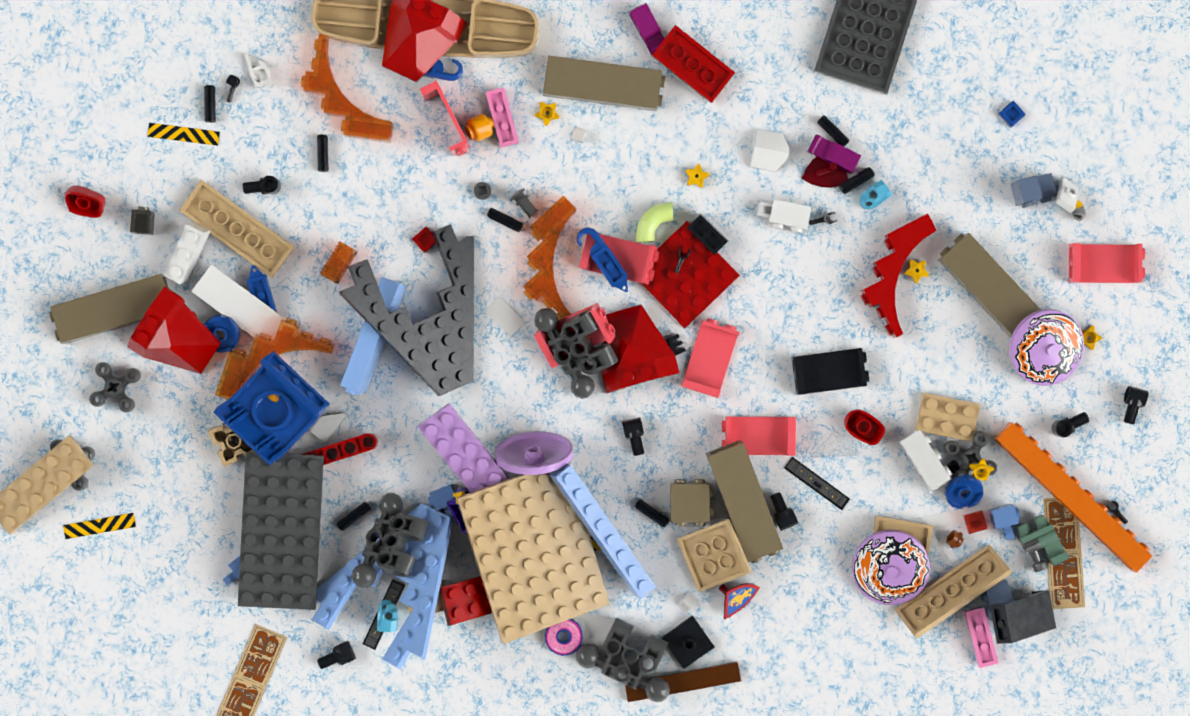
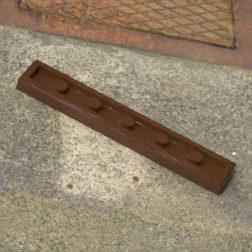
[625,662,741,702]

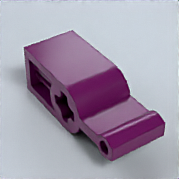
[628,3,664,55]
[807,134,862,174]

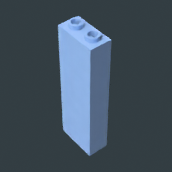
[340,277,407,396]

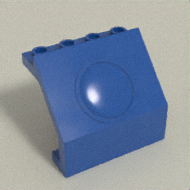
[213,351,330,466]

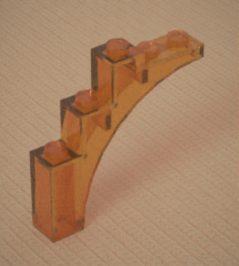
[301,34,393,143]
[523,195,577,319]
[215,317,335,399]

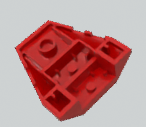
[382,0,467,83]
[127,286,221,374]
[601,305,680,394]

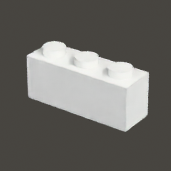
[163,222,210,284]
[900,430,952,493]

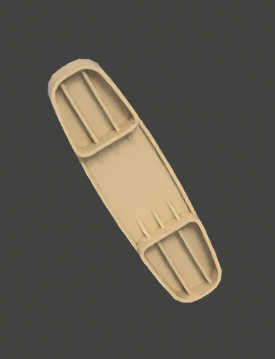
[312,0,539,58]

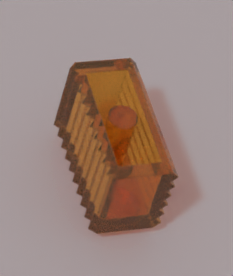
[320,241,357,284]

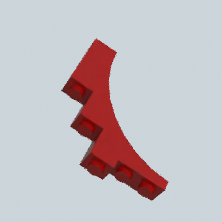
[860,214,937,338]

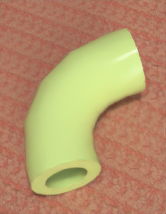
[636,202,673,243]

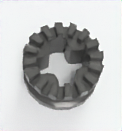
[474,182,491,200]

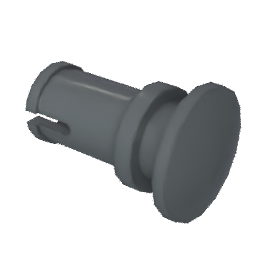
[510,188,539,219]

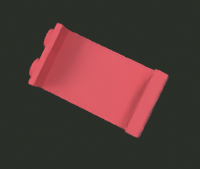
[420,80,470,156]
[579,234,659,285]
[1069,243,1145,283]
[534,302,616,368]
[681,318,740,398]
[722,417,796,456]

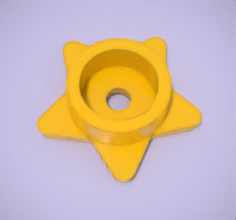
[535,102,559,126]
[685,164,710,188]
[904,259,929,284]
[1081,325,1102,350]
[969,458,994,481]

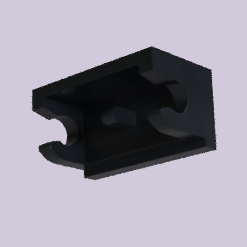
[687,214,729,255]

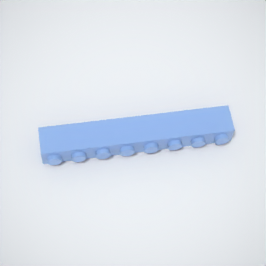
[549,464,655,599]

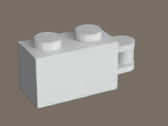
[756,199,812,233]

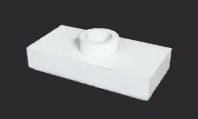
[1055,178,1079,213]

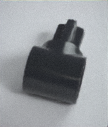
[242,176,281,195]
[1123,386,1149,425]
[1051,412,1089,437]
[622,417,644,456]
[770,492,799,531]
[317,641,356,669]

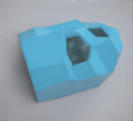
[860,180,892,210]
[377,600,398,632]

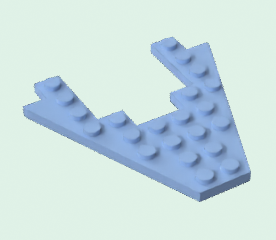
[311,503,453,669]

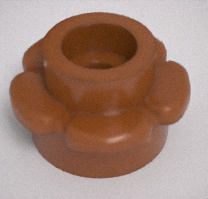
[946,530,964,548]

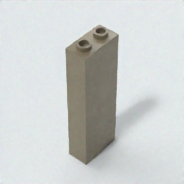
[543,55,665,111]
[938,233,1041,338]
[49,274,169,344]
[705,440,783,563]

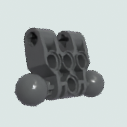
[534,308,618,399]
[351,493,429,588]
[576,618,670,702]

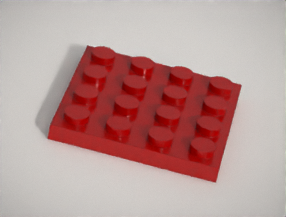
[641,221,740,329]

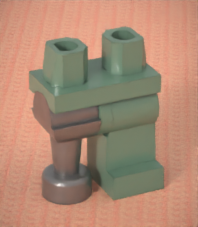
[1016,514,1070,573]

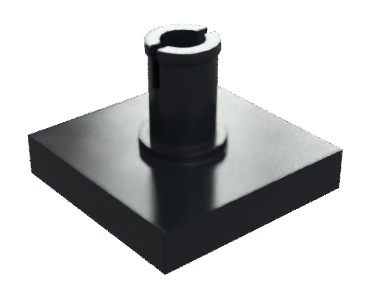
[661,615,715,669]

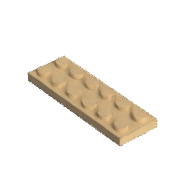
[179,180,295,278]
[0,435,94,534]
[894,545,1012,639]

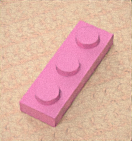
[486,87,519,148]
[964,607,998,668]

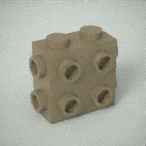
[670,479,713,526]

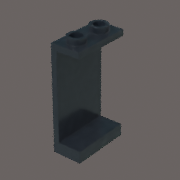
[791,348,869,395]
[990,590,1056,644]

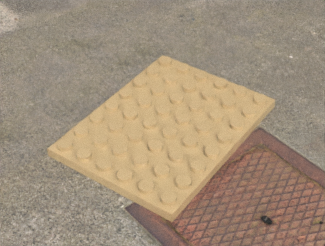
[456,472,610,644]

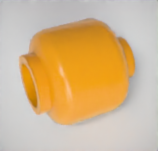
[464,114,494,142]

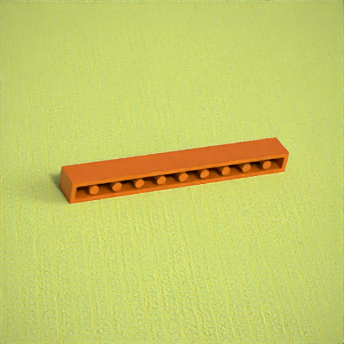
[993,422,1152,573]

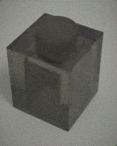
[130,206,155,235]

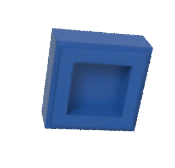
[998,100,1026,128]

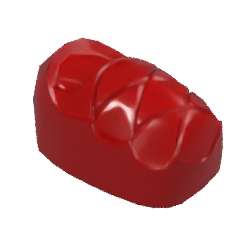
[64,185,106,218]
[844,409,885,445]

